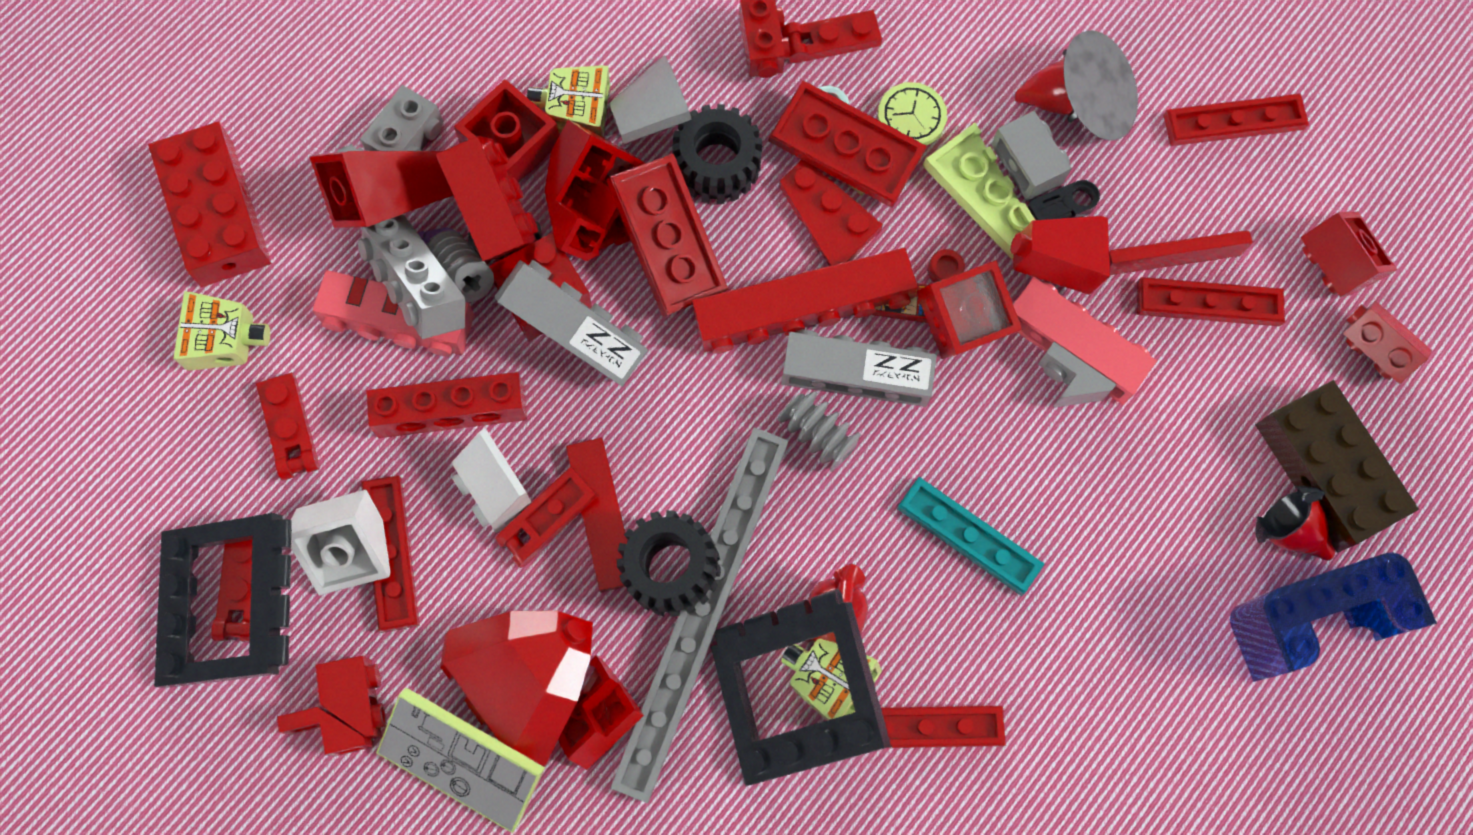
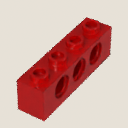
[366,372,527,438]

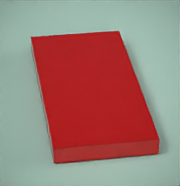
[768,80,927,208]
[606,153,729,317]

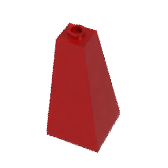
[309,151,454,228]

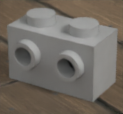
[360,85,443,151]
[991,111,1072,202]

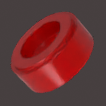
[927,249,965,283]

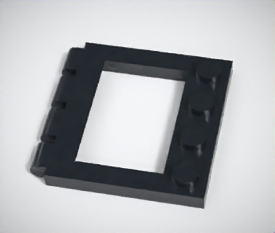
[154,513,292,688]
[711,589,892,787]

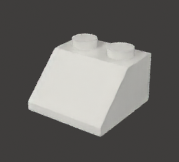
[451,428,532,533]
[291,490,391,595]

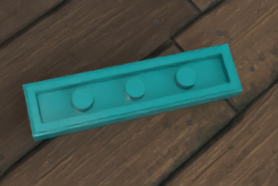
[896,477,1045,596]

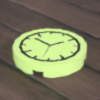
[877,82,947,146]

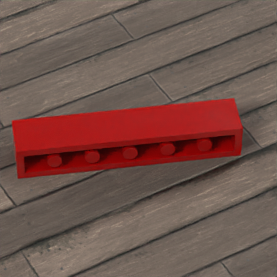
[692,247,918,354]

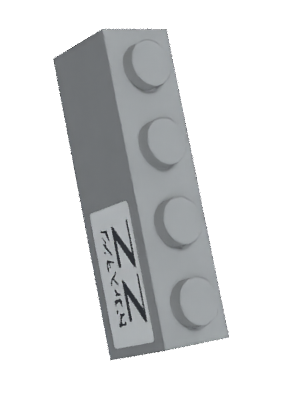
[494,260,648,387]
[781,330,937,407]

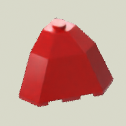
[544,120,689,261]
[440,610,593,767]

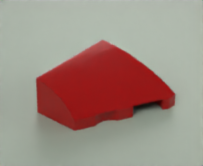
[558,655,644,770]

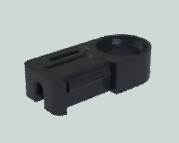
[1028,180,1100,220]

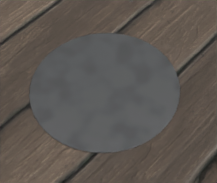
[1064,30,1138,141]

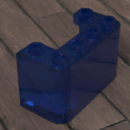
[1230,552,1437,682]

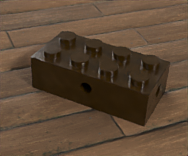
[1255,380,1420,553]

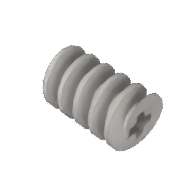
[427,231,494,303]
[778,391,861,472]

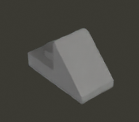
[1038,342,1116,408]

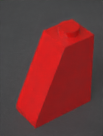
[1010,216,1110,295]

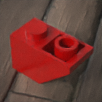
[315,655,386,739]

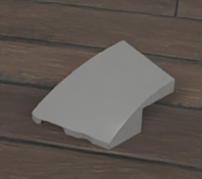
[609,55,691,144]

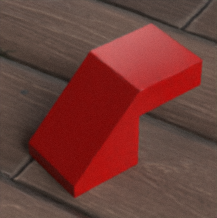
[277,707,374,757]

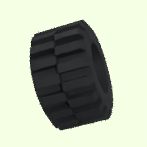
[672,104,762,204]
[616,510,721,617]

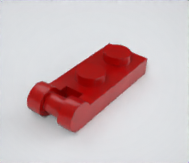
[781,9,883,63]
[256,372,320,481]
[495,466,599,568]
[211,540,252,642]

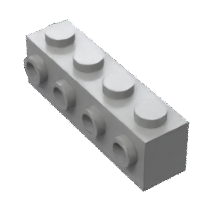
[358,214,465,339]

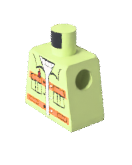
[527,65,610,138]
[173,291,270,370]
[781,638,882,721]

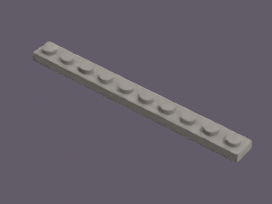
[611,427,789,803]

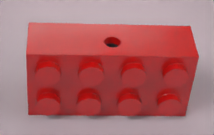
[148,121,272,288]

